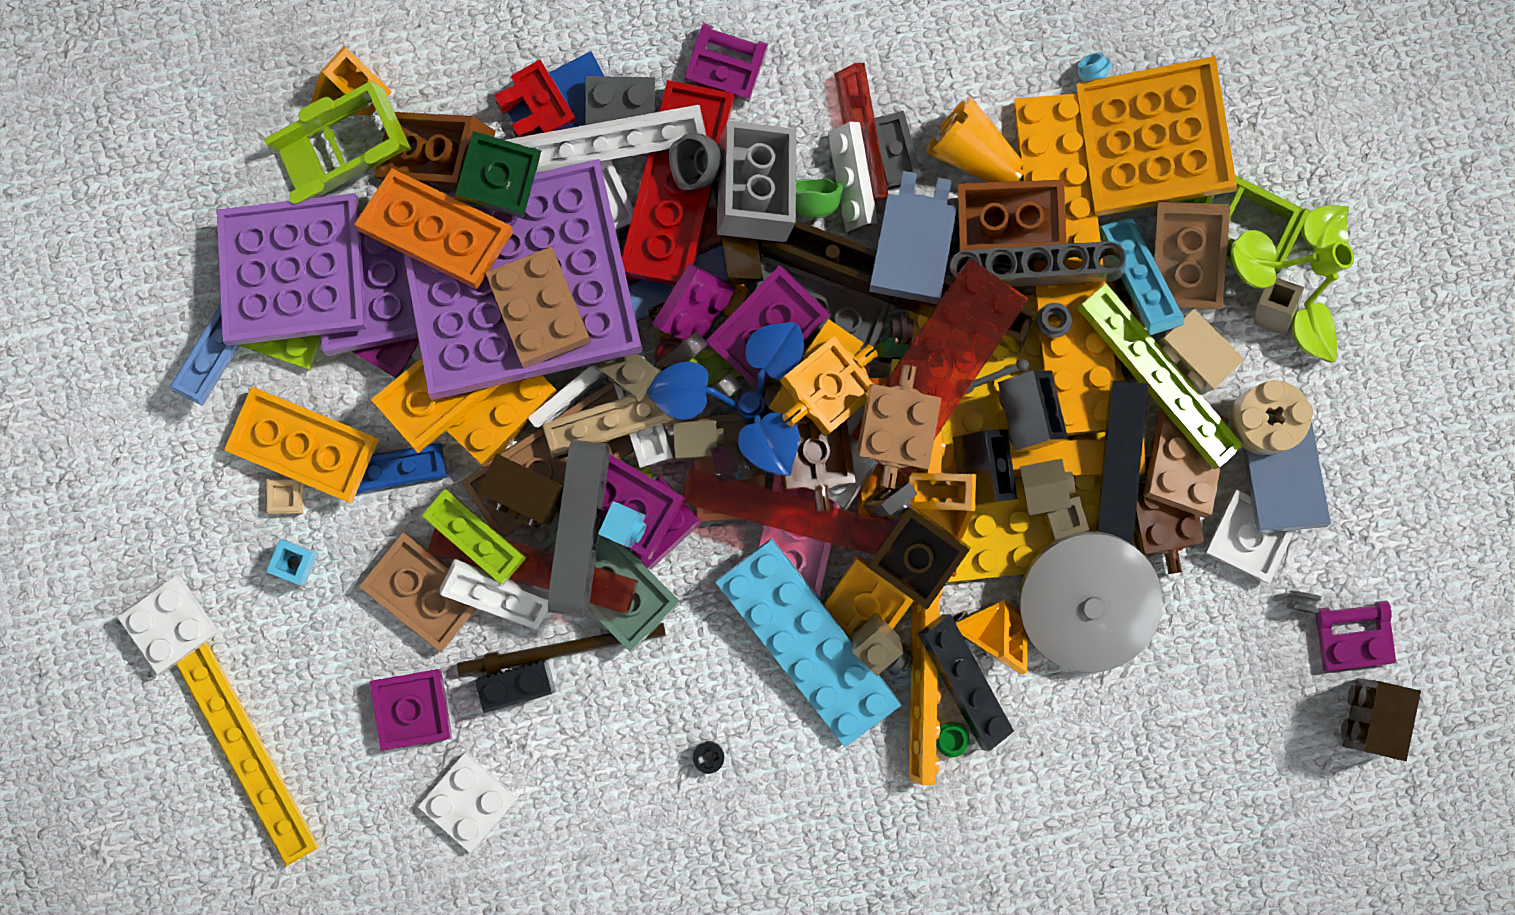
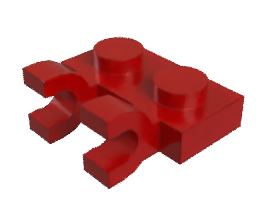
[494,59,576,138]

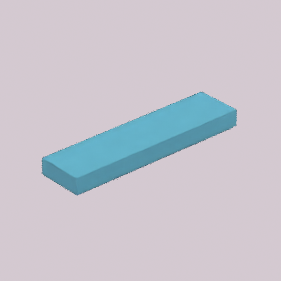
[1099,217,1184,335]

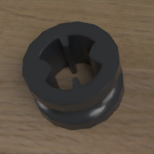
[693,741,725,774]

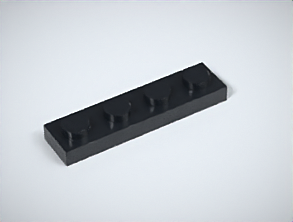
[917,614,1014,752]

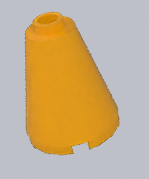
[926,96,1024,182]

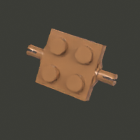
[856,365,942,489]

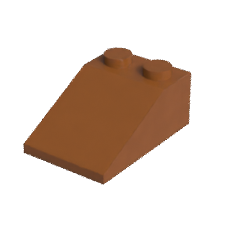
[374,112,496,193]
[958,179,1066,252]

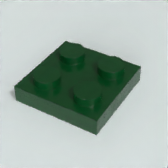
[454,131,542,219]

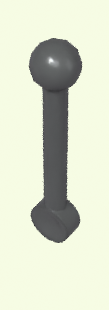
[960,359,1029,394]

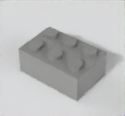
[717,120,796,242]

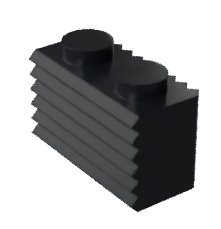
[475,660,556,713]

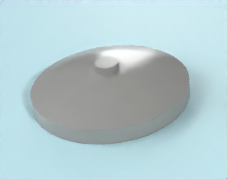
[1019,531,1163,673]

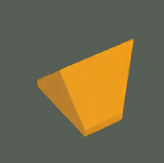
[310,45,392,117]
[909,473,976,540]
[955,599,1027,675]

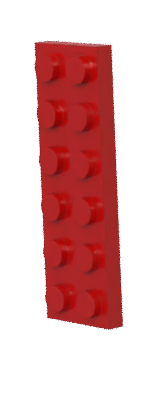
[622,80,735,286]

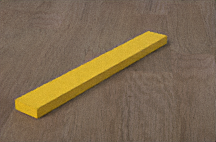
[176,642,320,867]

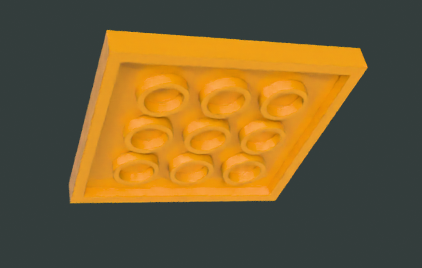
[1076,56,1238,216]

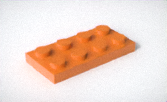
[354,168,513,289]

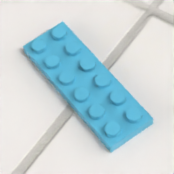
[715,538,901,747]

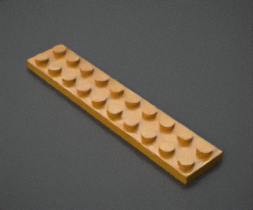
[1013,93,1117,435]

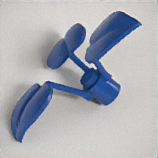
[648,322,804,476]

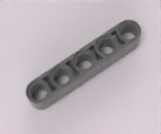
[950,241,1126,289]
[548,440,610,617]

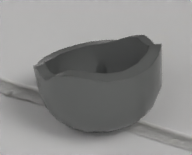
[669,133,723,190]

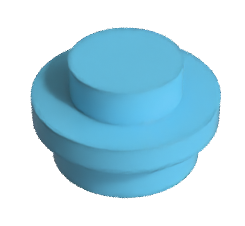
[1078,52,1112,81]

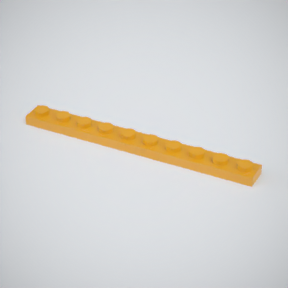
[909,429,945,785]

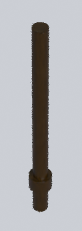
[457,622,666,676]

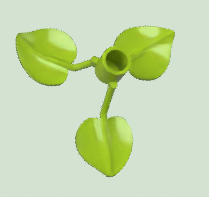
[1231,205,1354,363]

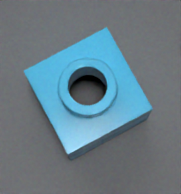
[598,501,646,548]
[266,539,318,585]

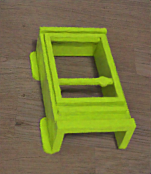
[264,81,411,204]
[1178,175,1310,274]

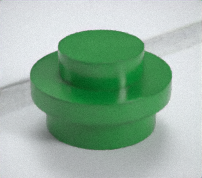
[936,722,970,757]

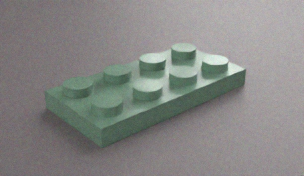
[533,528,681,652]

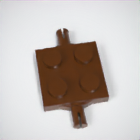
[781,415,855,513]
[1134,456,1205,574]

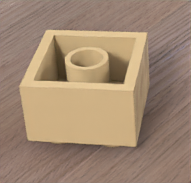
[1156,309,1245,395]

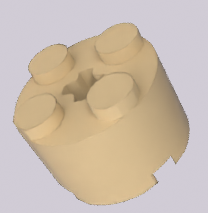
[1230,380,1313,455]

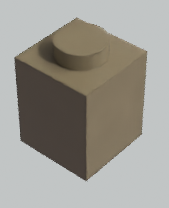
[1253,277,1304,336]
[673,420,725,461]
[1020,459,1076,515]
[851,614,903,676]

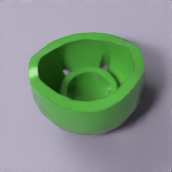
[796,178,843,219]

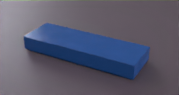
[356,443,448,494]

